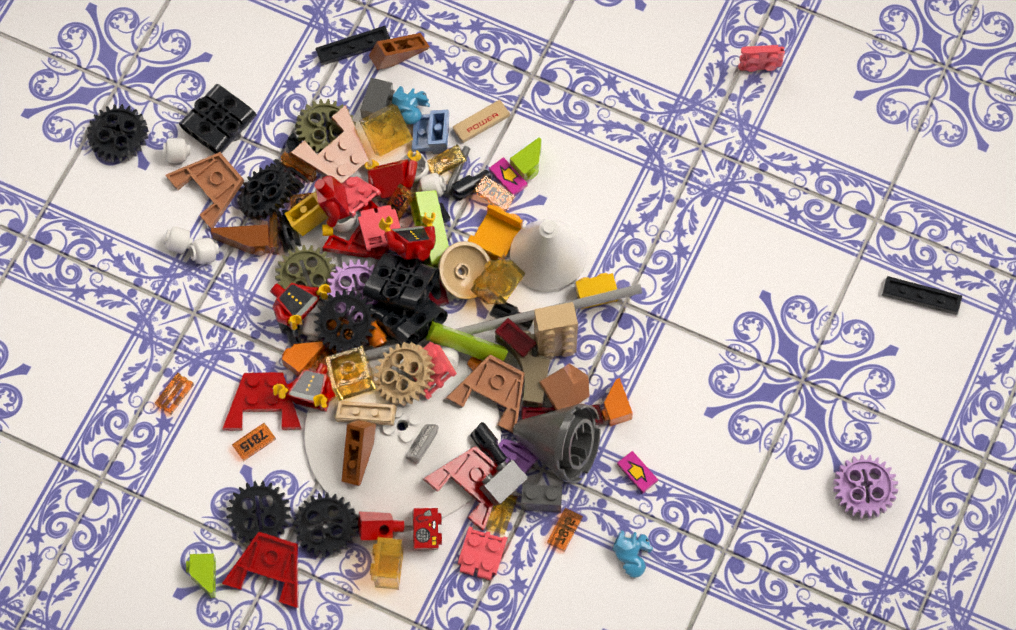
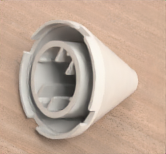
[510,219,587,292]

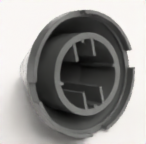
[513,404,601,483]

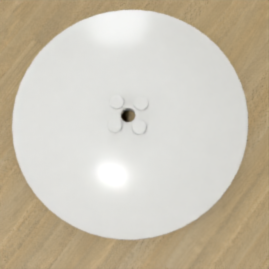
[305,340,501,527]

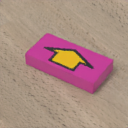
[489,157,528,197]
[617,451,658,493]

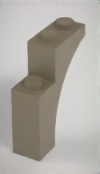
[495,328,550,407]

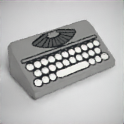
[406,424,439,464]

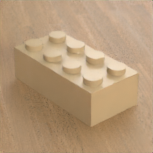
[534,302,578,360]

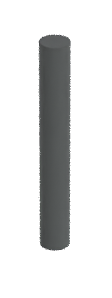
[443,146,471,198]

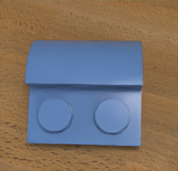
[412,109,450,154]

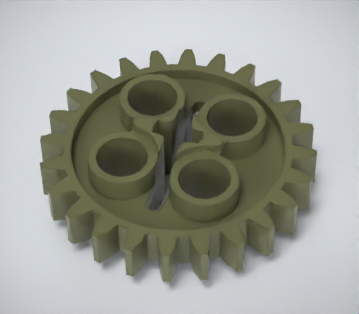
[295,99,357,154]
[275,245,336,302]

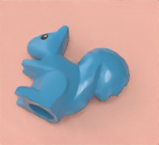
[392,86,430,125]
[612,530,653,578]

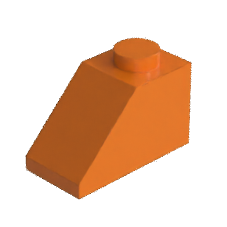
[281,341,326,376]
[601,378,633,426]

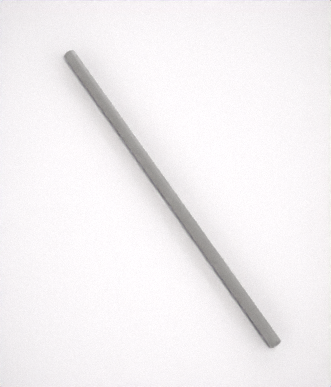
[337,284,642,367]

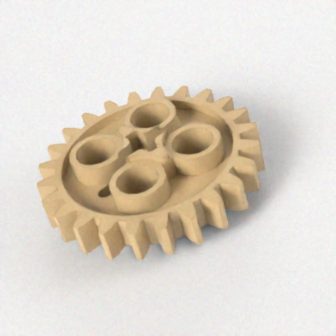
[374,342,435,406]

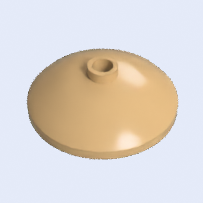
[438,241,493,299]

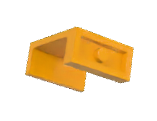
[468,204,523,265]

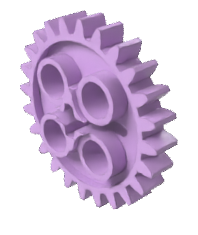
[327,259,378,321]
[833,455,898,519]

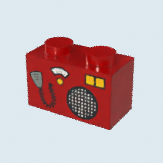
[412,508,442,550]

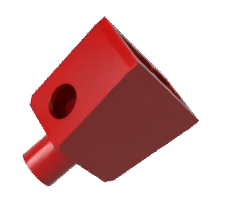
[358,511,404,541]

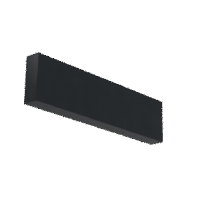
[315,26,390,66]
[882,276,962,315]

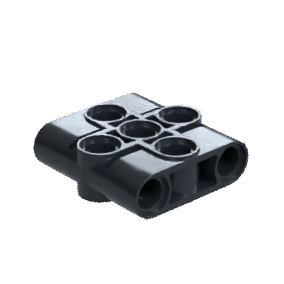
[179,84,257,154]
[363,252,440,313]
[370,296,448,345]

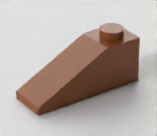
[369,33,430,70]
[211,225,270,256]
[341,420,376,486]

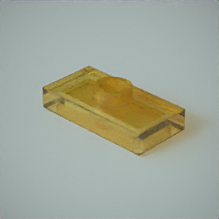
[427,144,467,175]
[486,494,518,535]

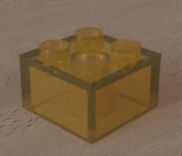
[359,104,413,156]
[470,259,526,304]
[325,346,376,401]
[370,537,404,590]

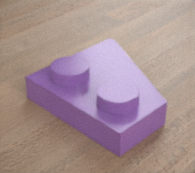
[498,439,538,474]

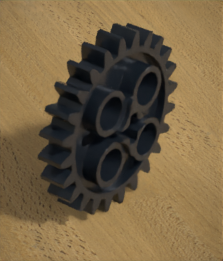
[87,104,149,162]
[237,164,295,221]
[314,289,378,353]
[226,480,291,544]
[293,492,359,558]

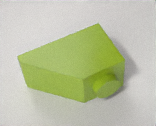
[510,137,542,181]
[186,553,216,598]

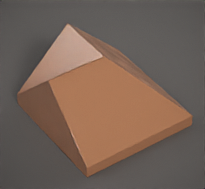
[539,363,590,410]

